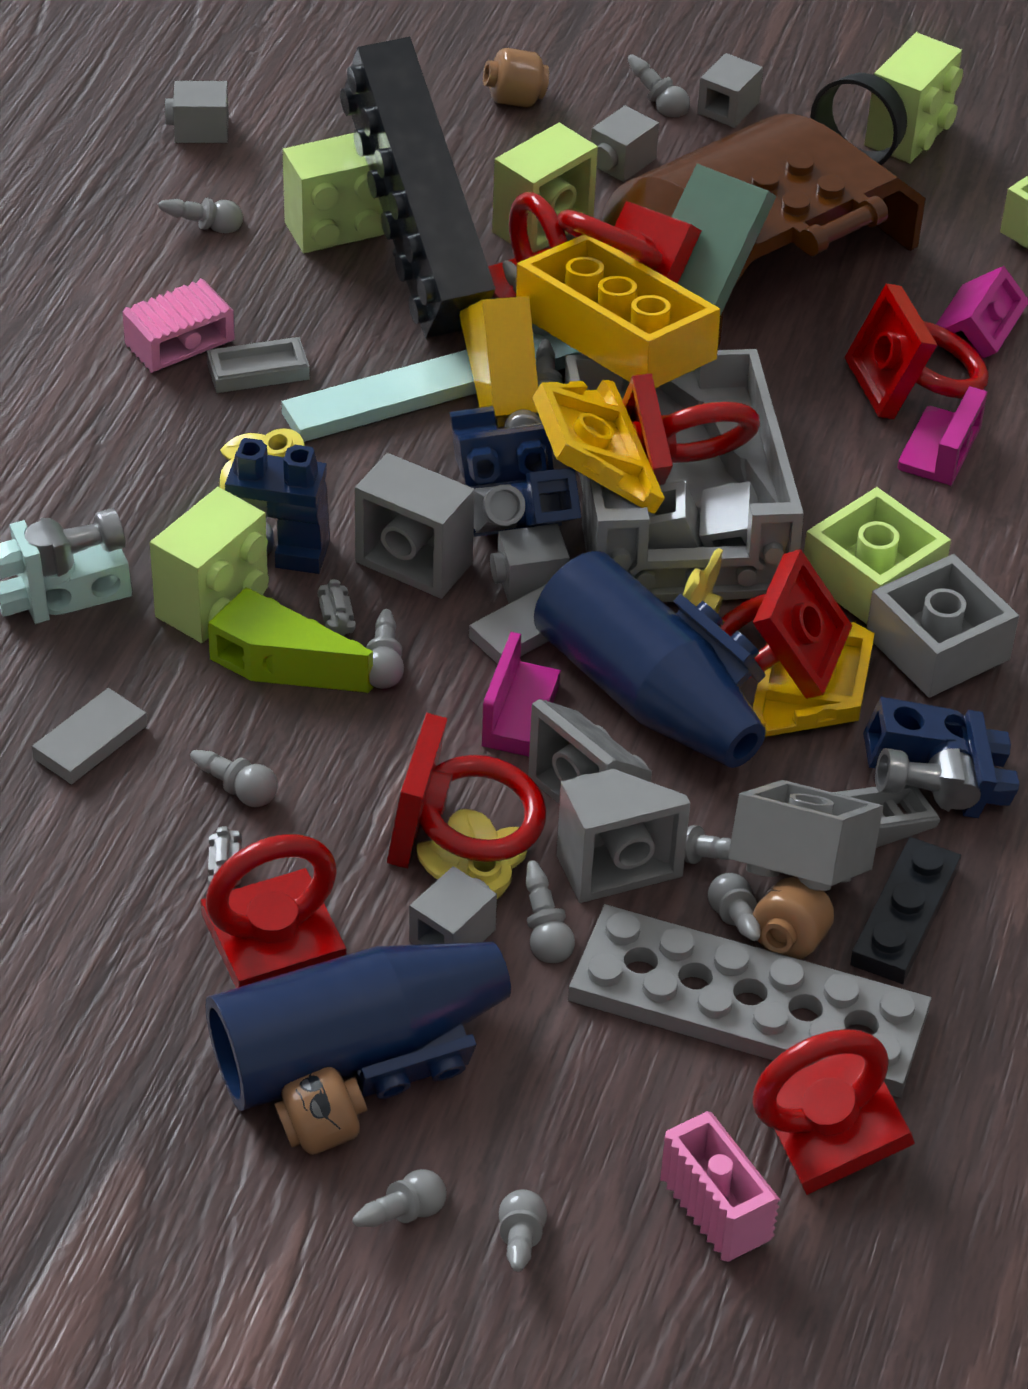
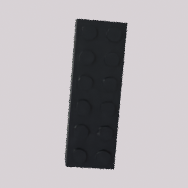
[340,37,496,338]

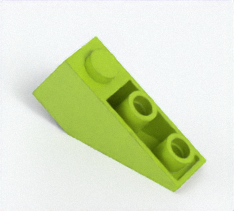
[208,587,373,693]

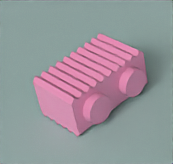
[122,278,235,373]
[660,1111,780,1262]

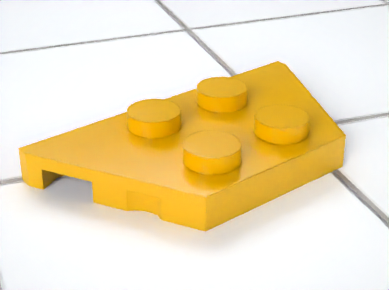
[532,380,665,514]
[752,622,875,737]

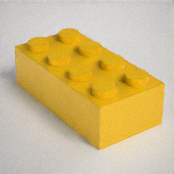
[516,234,720,389]

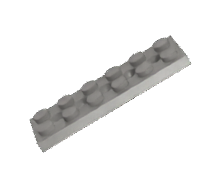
[568,904,932,1098]

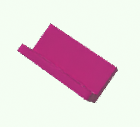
[936,266,1028,359]
[898,386,987,486]
[482,632,561,757]

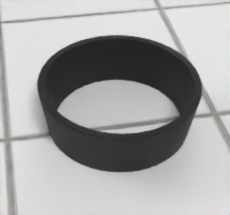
[811,73,907,165]

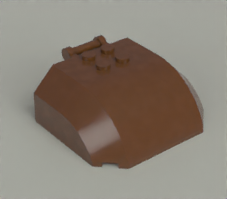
[602,114,926,345]

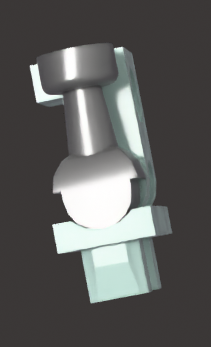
[0,508,132,624]

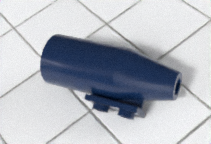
[534,551,766,768]
[205,942,511,1111]

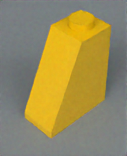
[460,296,538,428]

